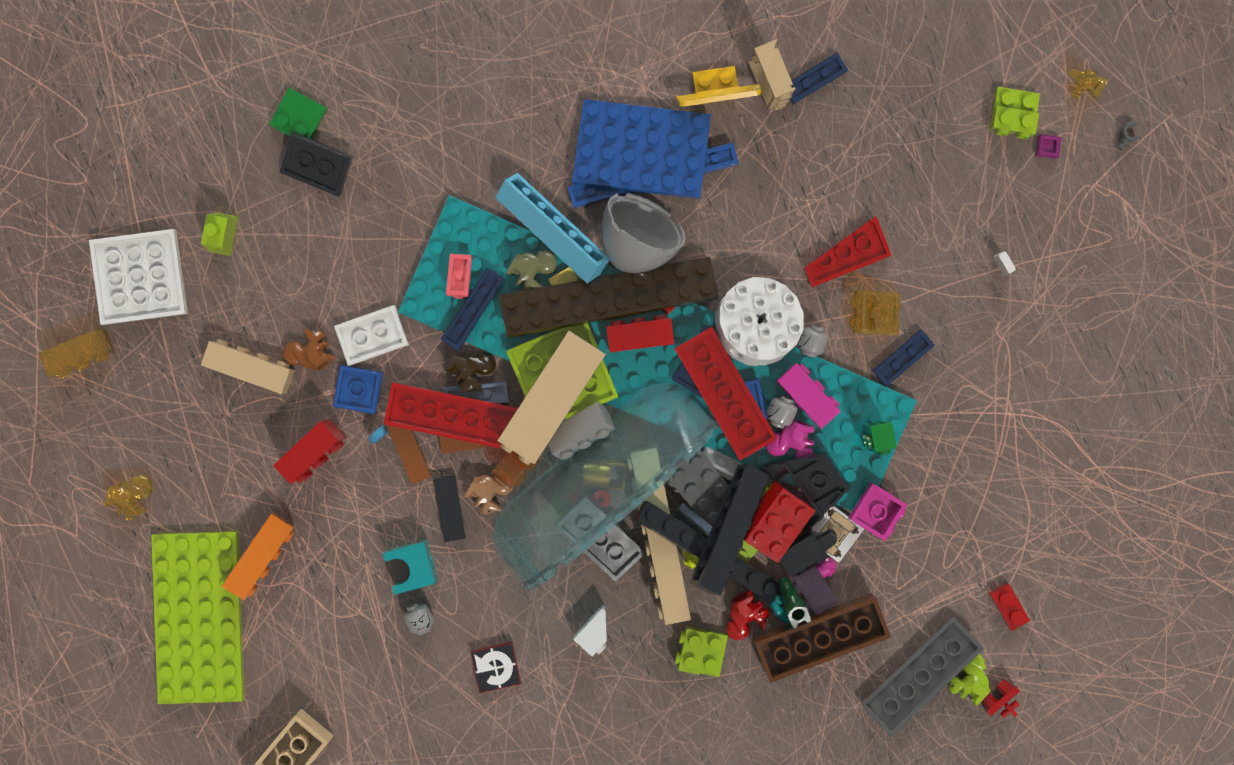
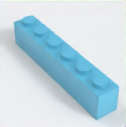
[495,173,610,283]

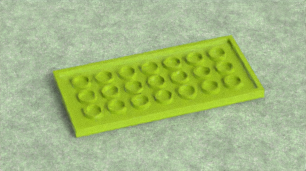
[151,531,245,704]

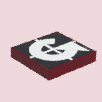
[471,641,522,693]

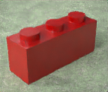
[607,315,674,353]

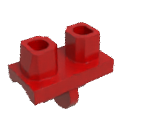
[982,680,1020,718]

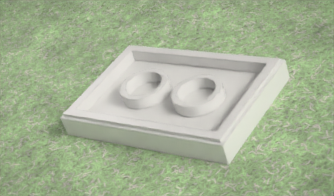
[334,305,409,366]

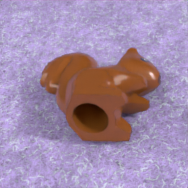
[282,329,335,371]

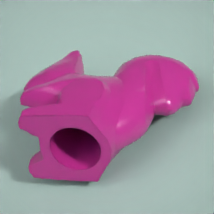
[765,420,815,458]

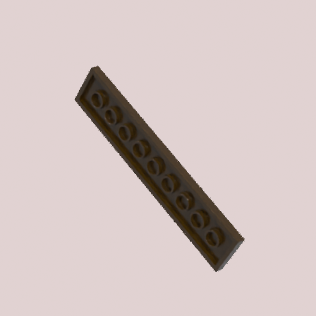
[499,257,719,338]

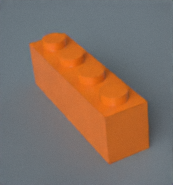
[221,512,295,600]

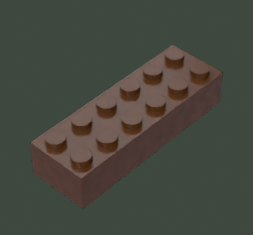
[753,593,891,683]

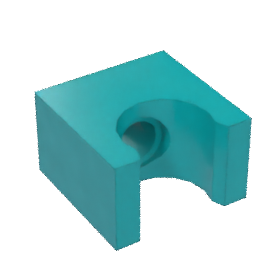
[382,539,439,595]

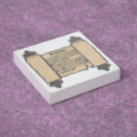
[812,506,864,563]

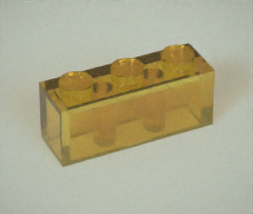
[38,329,115,379]

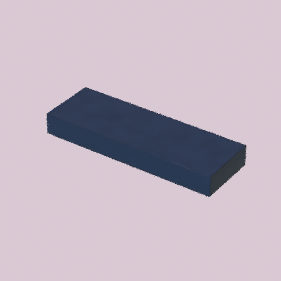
[789,52,848,105]
[872,329,935,387]

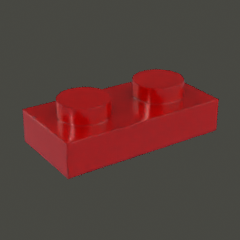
[989,583,1030,631]

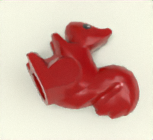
[726,590,769,640]

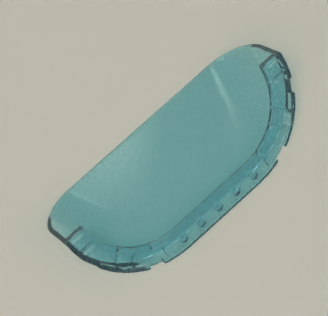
[494,383,719,591]

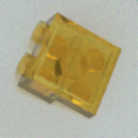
[849,290,900,335]

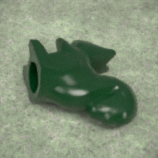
[779,577,811,628]

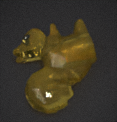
[103,475,153,520]

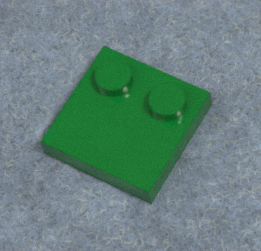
[269,88,328,139]

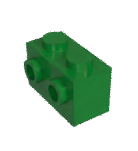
[861,420,897,455]

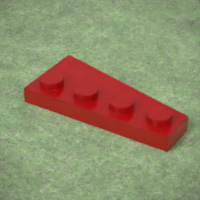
[804,216,892,288]

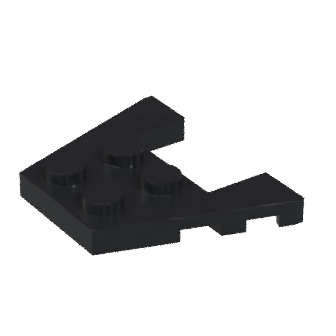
[760,451,850,532]

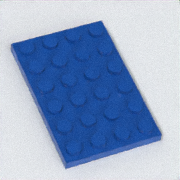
[572,99,711,199]

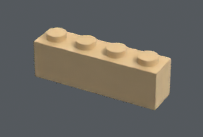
[201,339,295,394]

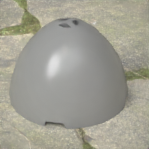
[601,193,685,273]

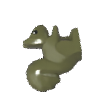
[506,250,557,291]

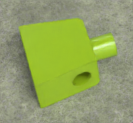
[201,212,238,256]

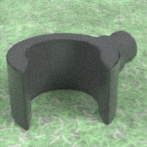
[1117,121,1141,150]

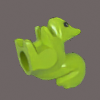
[949,654,991,706]

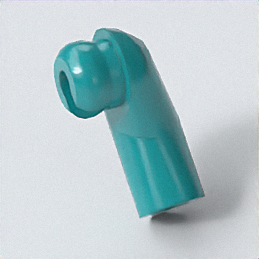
[769,594,791,625]

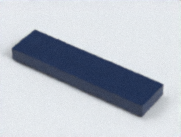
[440,268,505,351]

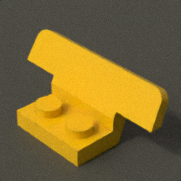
[676,66,761,106]

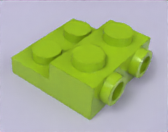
[989,87,1040,139]
[675,626,728,677]

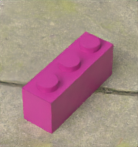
[775,363,841,429]

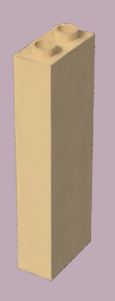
[498,331,606,465]

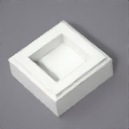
[993,252,1016,275]

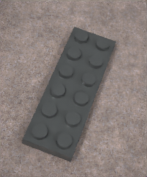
[861,617,985,737]

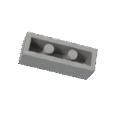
[548,402,616,460]

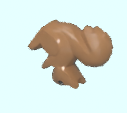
[464,472,514,515]

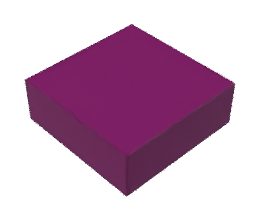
[1035,134,1061,159]

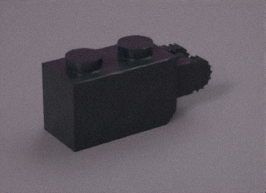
[780,529,837,576]

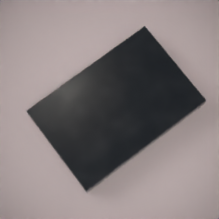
[279,132,353,197]

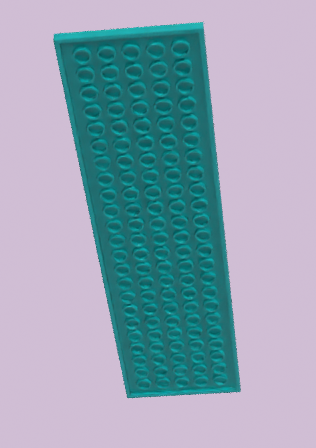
[398,195,917,511]

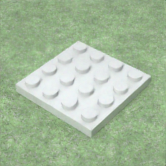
[89,229,188,325]

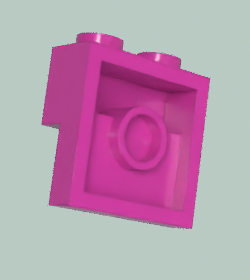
[848,482,907,541]

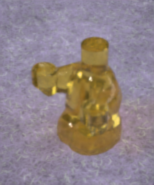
[1068,68,1108,99]

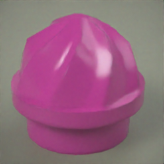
[814,557,836,579]

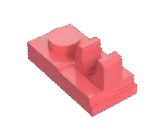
[446,254,472,299]

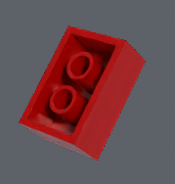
[273,419,347,485]
[743,481,816,563]

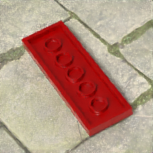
[674,327,777,461]
[384,382,518,449]

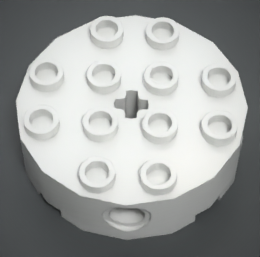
[715,277,804,366]

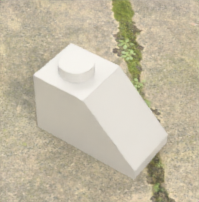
[573,604,607,657]

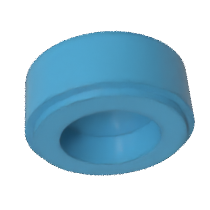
[367,425,388,444]

